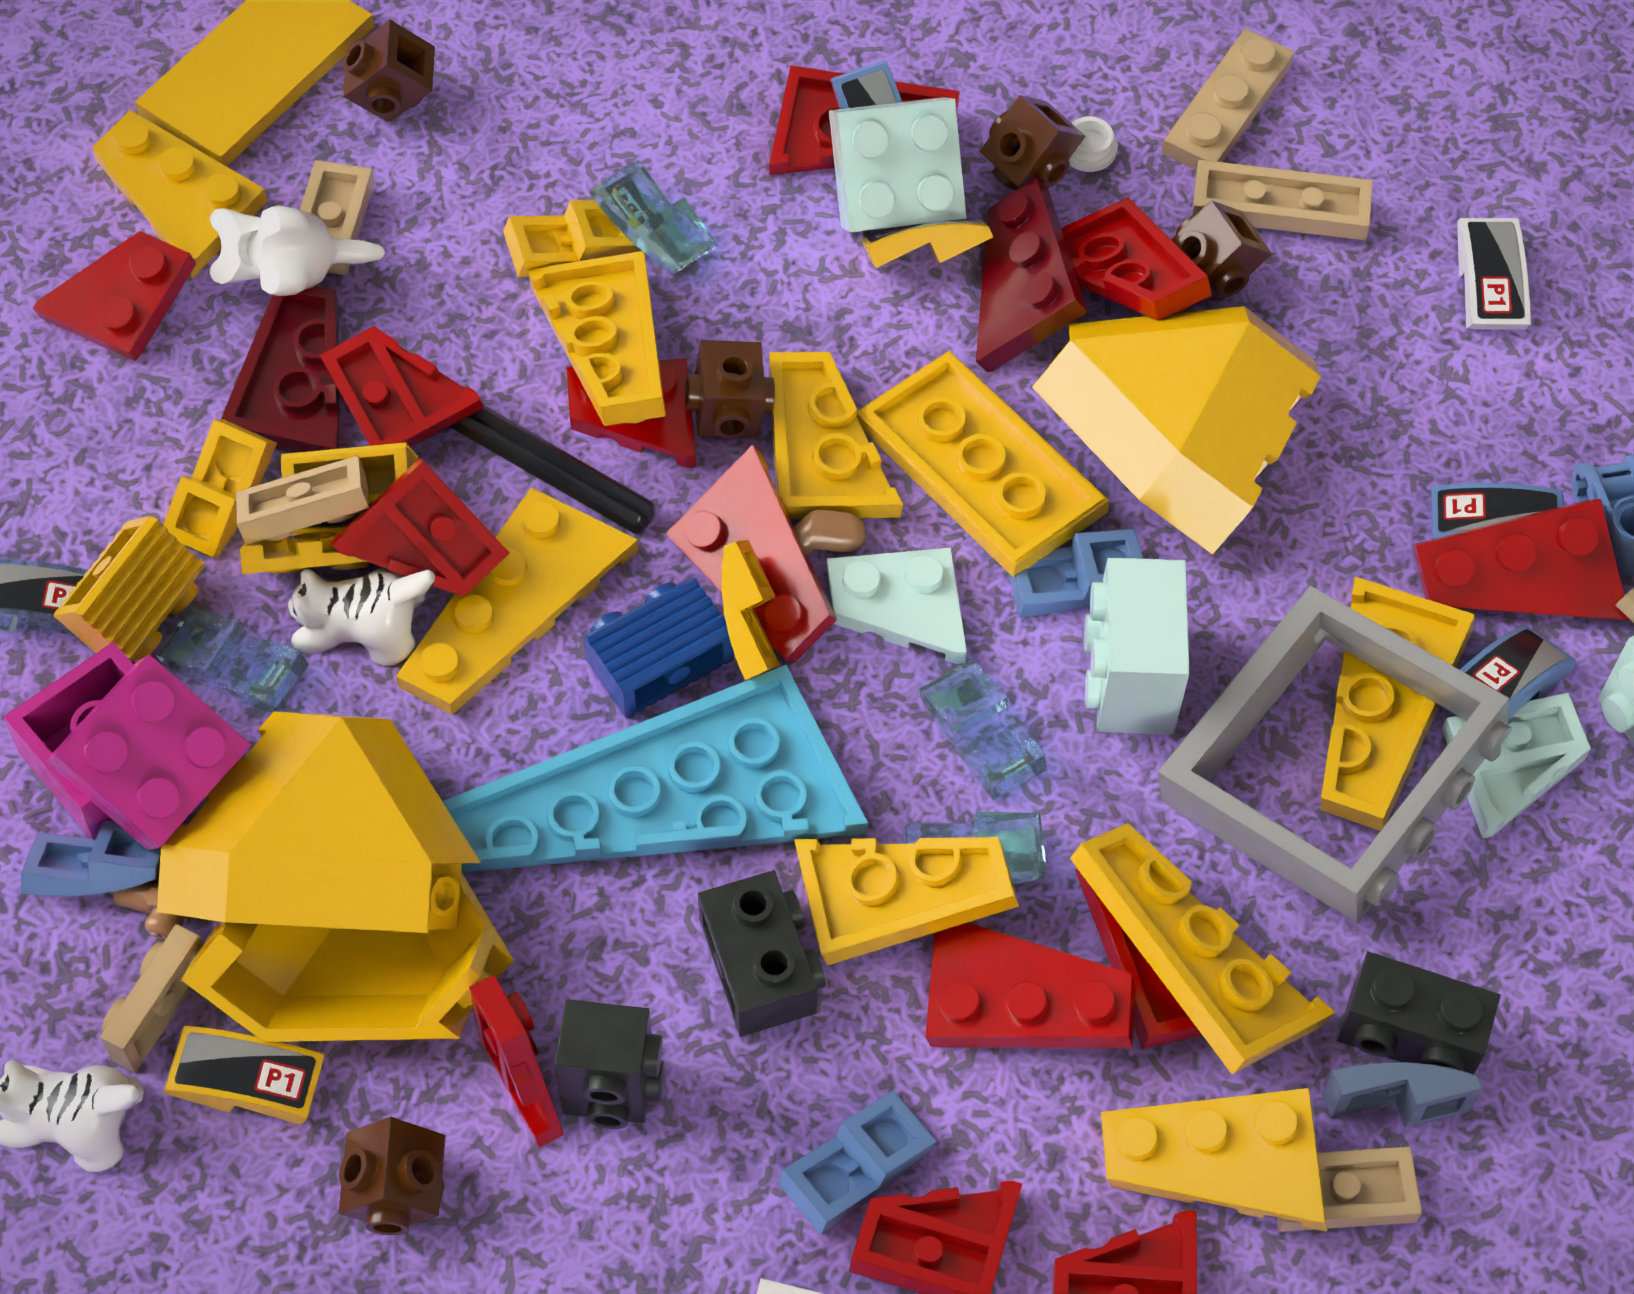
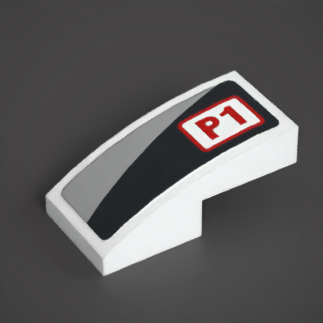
[1457,218,1531,330]

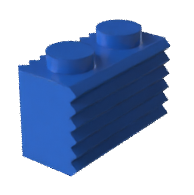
[584,577,734,718]

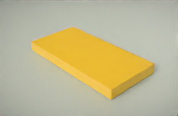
[135,0,375,166]
[856,350,1109,578]

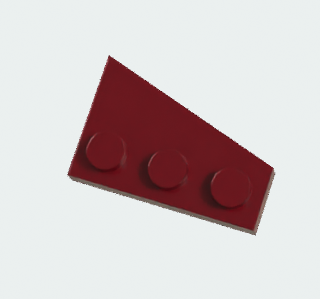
[976,178,1088,372]
[221,286,339,453]

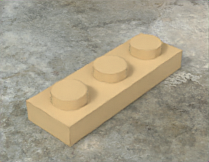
[1161,28,1295,170]
[1191,159,1372,240]

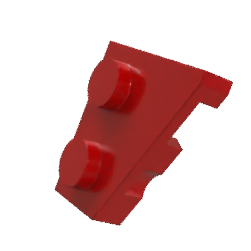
[33,231,197,362]
[320,326,484,448]
[566,358,696,468]
[330,458,510,597]
[469,975,564,1148]
[849,1180,1023,1294]
[1052,1210,1197,1294]

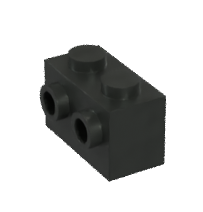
[698,870,826,1037]
[1337,951,1501,1074]
[555,999,665,1129]

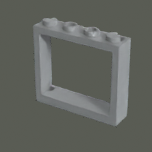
[1158,585,1512,924]

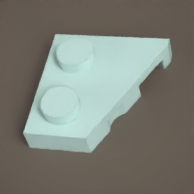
[826,548,967,664]
[1442,693,1591,838]

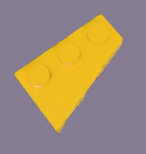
[794,837,1020,965]

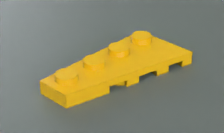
[527,251,666,426]
[396,487,638,715]
[1321,577,1475,831]
[1070,823,1336,1074]

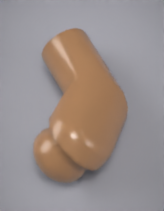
[793,509,866,556]
[113,880,191,940]

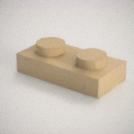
[300,160,375,275]
[236,455,369,545]
[100,924,203,1073]
[1276,1147,1422,1232]

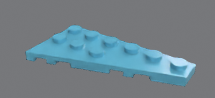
[442,665,868,873]

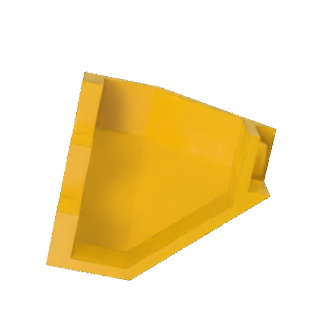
[1032,306,1321,555]
[157,711,481,933]
[181,872,514,1042]

